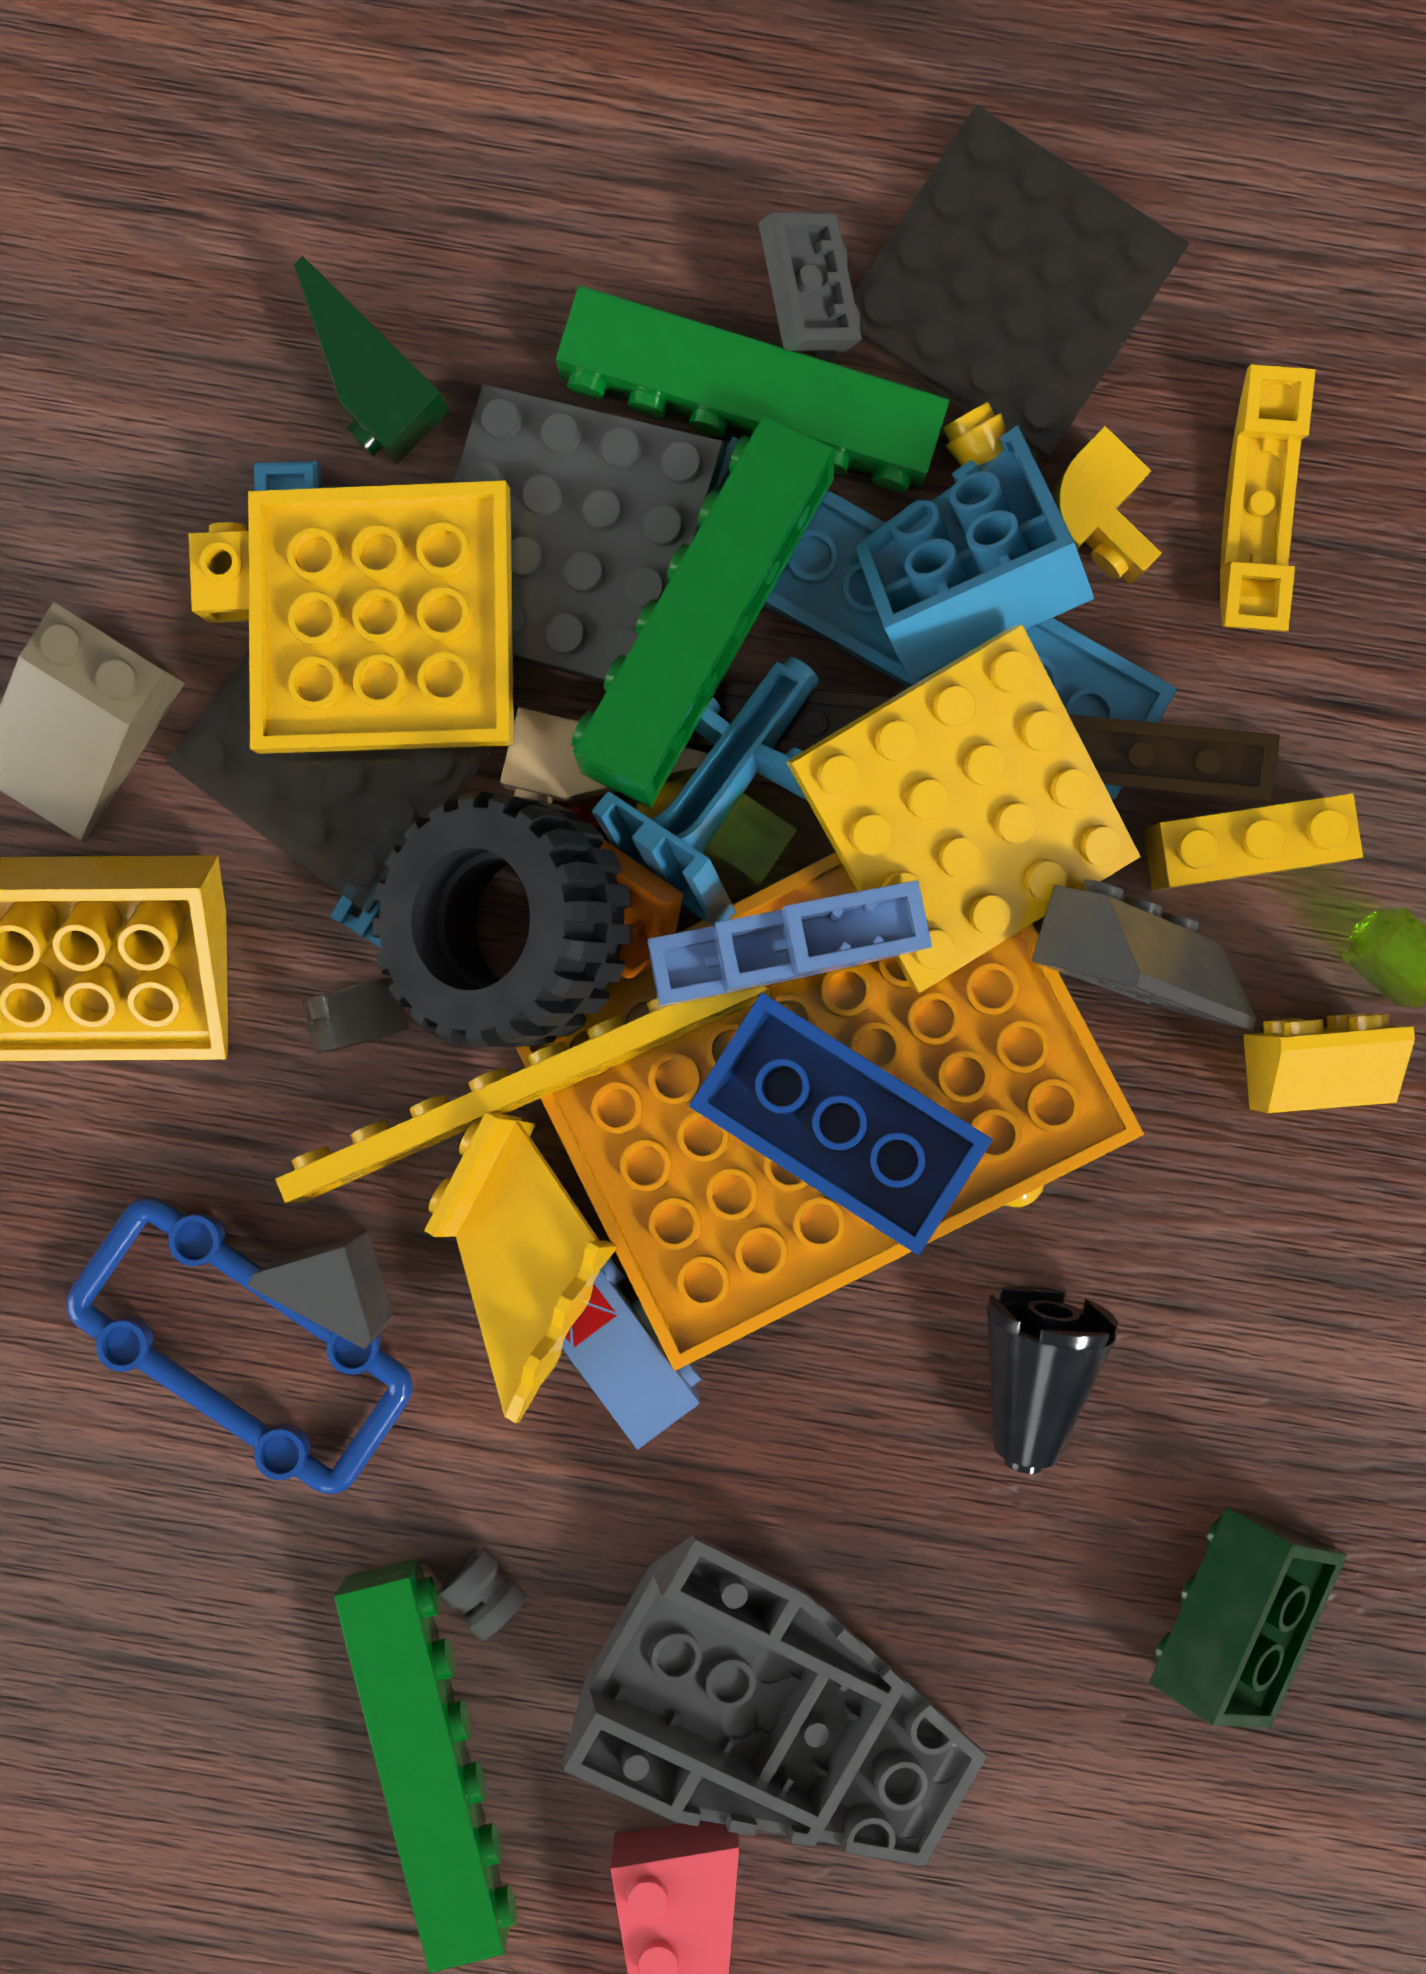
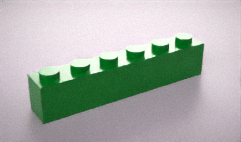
[556,285,950,492]
[571,416,834,808]
[334,1558,517,1973]

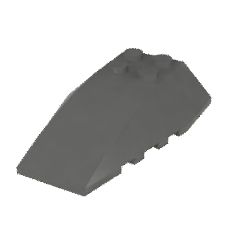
[562,1534,987,1867]

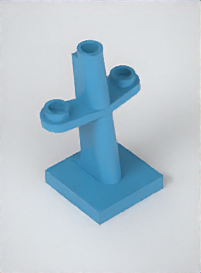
[592,657,819,926]

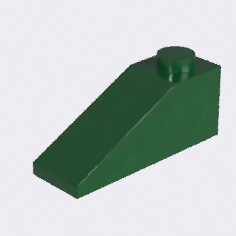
[293,255,449,465]

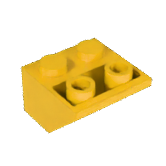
[1243,1013,1415,1113]

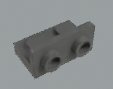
[758,212,862,362]

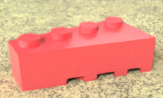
[610,1820,739,1974]

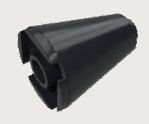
[987,1286,1118,1474]

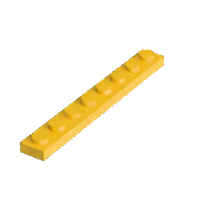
[275,985,772,1203]

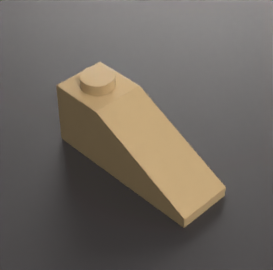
[500,707,707,804]

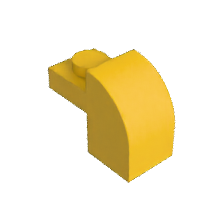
[1052,426,1162,585]

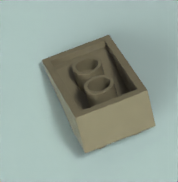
[0,601,185,842]

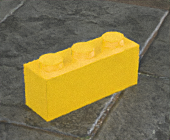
[1143,793,1363,891]

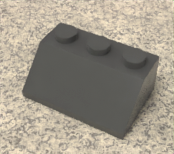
[1031,879,1256,1031]

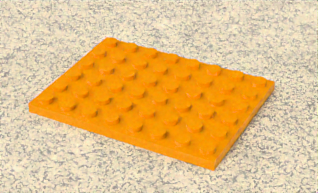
[516,852,1145,1371]

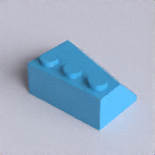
[855,425,1095,681]

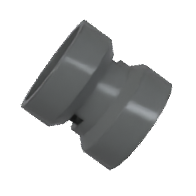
[437,1548,528,1642]

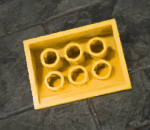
[0,855,228,1061]

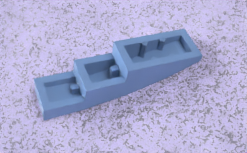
[646,880,932,1007]

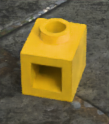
[188,522,249,623]

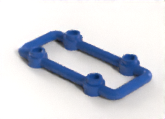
[66,1197,413,1494]

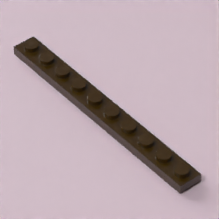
[687,681,1280,801]

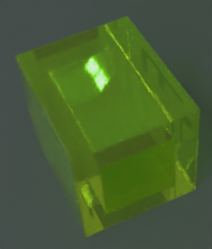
[706,793,797,888]
[1341,908,1426,1007]

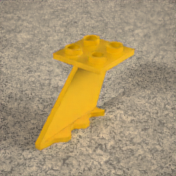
[424,1112,617,1423]

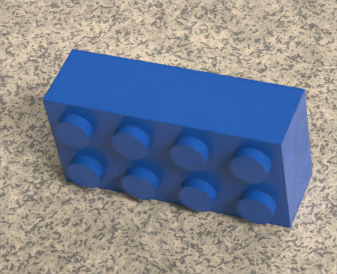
[689,992,993,1256]

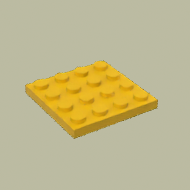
[248,480,514,754]
[786,625,1141,993]

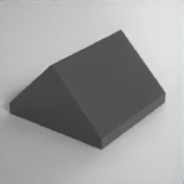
[247,1230,393,1349]

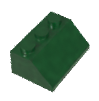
[1149,1507,1347,1728]

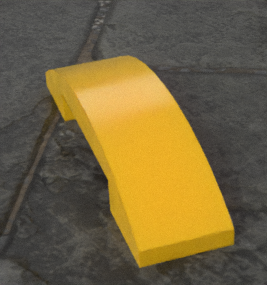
[1220,364,1316,632]

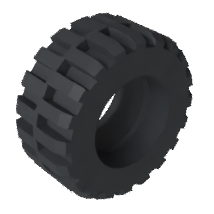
[372,792,632,1048]

